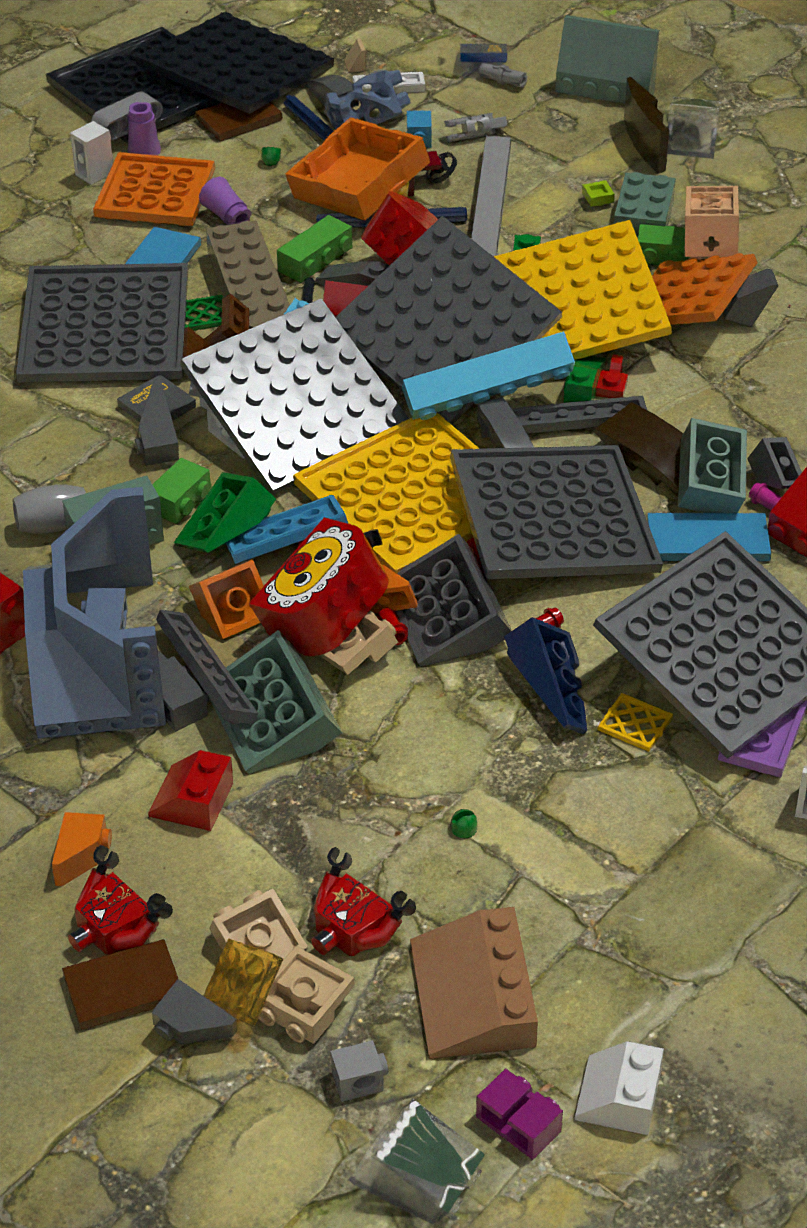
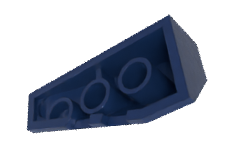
[504,617,587,734]

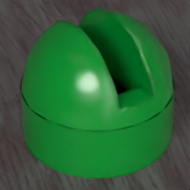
[261,147,281,166]
[451,809,478,839]

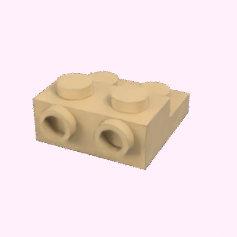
[319,610,398,675]
[209,888,308,983]
[254,946,355,1044]

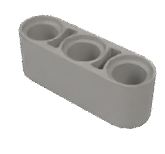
[91,92,162,140]

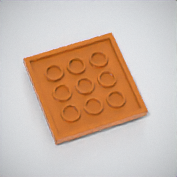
[93,152,215,226]
[652,253,757,325]

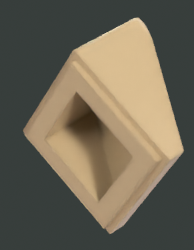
[344,38,366,73]

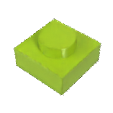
[582,180,615,207]

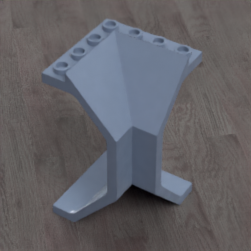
[23,487,166,739]

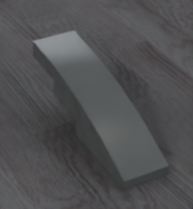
[477,397,534,448]

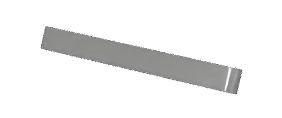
[471,136,511,256]

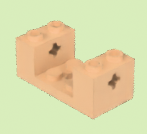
[685,186,739,260]

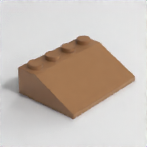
[410,907,538,1059]

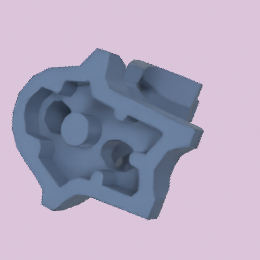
[325,69,411,130]

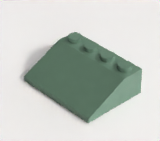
[555,15,659,104]
[209,630,342,774]

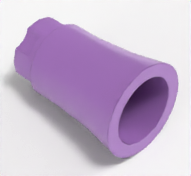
[127,102,161,155]
[199,177,252,225]

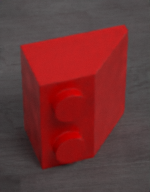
[148,750,234,831]

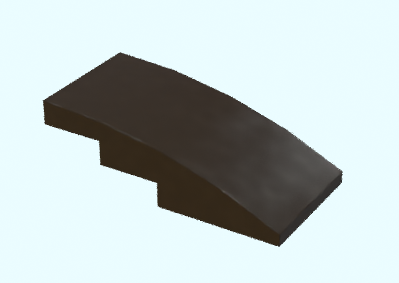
[624,77,670,174]
[594,402,683,496]

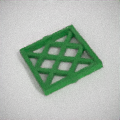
[185,295,223,331]

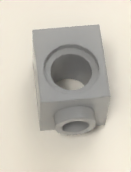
[330,1040,389,1102]

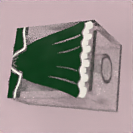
[667,97,722,159]
[348,1098,485,1225]

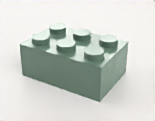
[614,172,676,239]
[678,418,747,513]
[62,475,164,545]

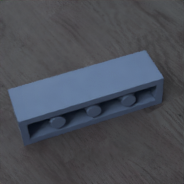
[81,588,128,630]

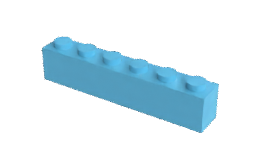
[402,332,575,420]

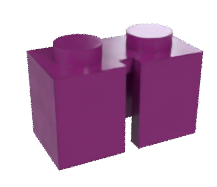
[476,1068,563,1160]

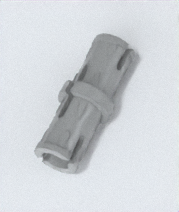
[479,62,527,88]

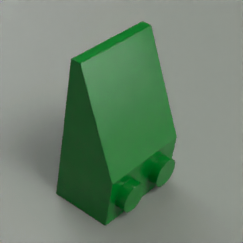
[173,472,276,553]

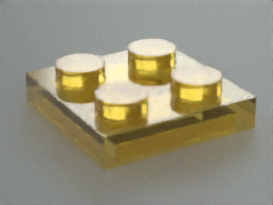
[203,938,283,1026]

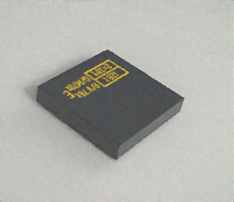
[117,375,196,422]

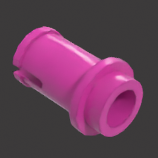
[748,483,781,510]

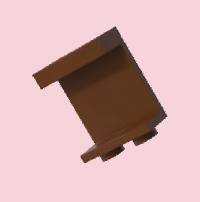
[183,293,250,358]

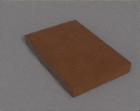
[196,102,283,141]
[62,939,179,1030]

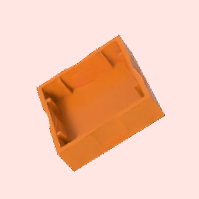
[285,117,430,220]

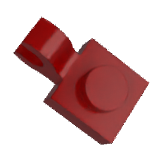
[596,354,628,399]

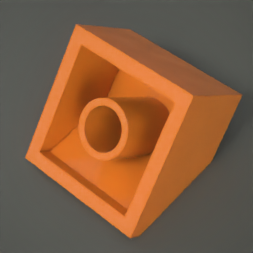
[189,559,264,640]

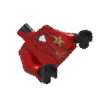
[68,845,173,955]
[311,847,416,956]

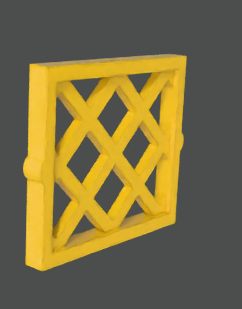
[597,693,673,752]

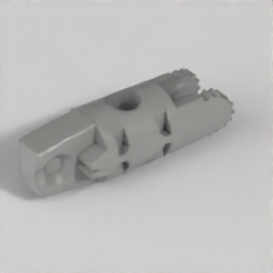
[444,113,507,143]

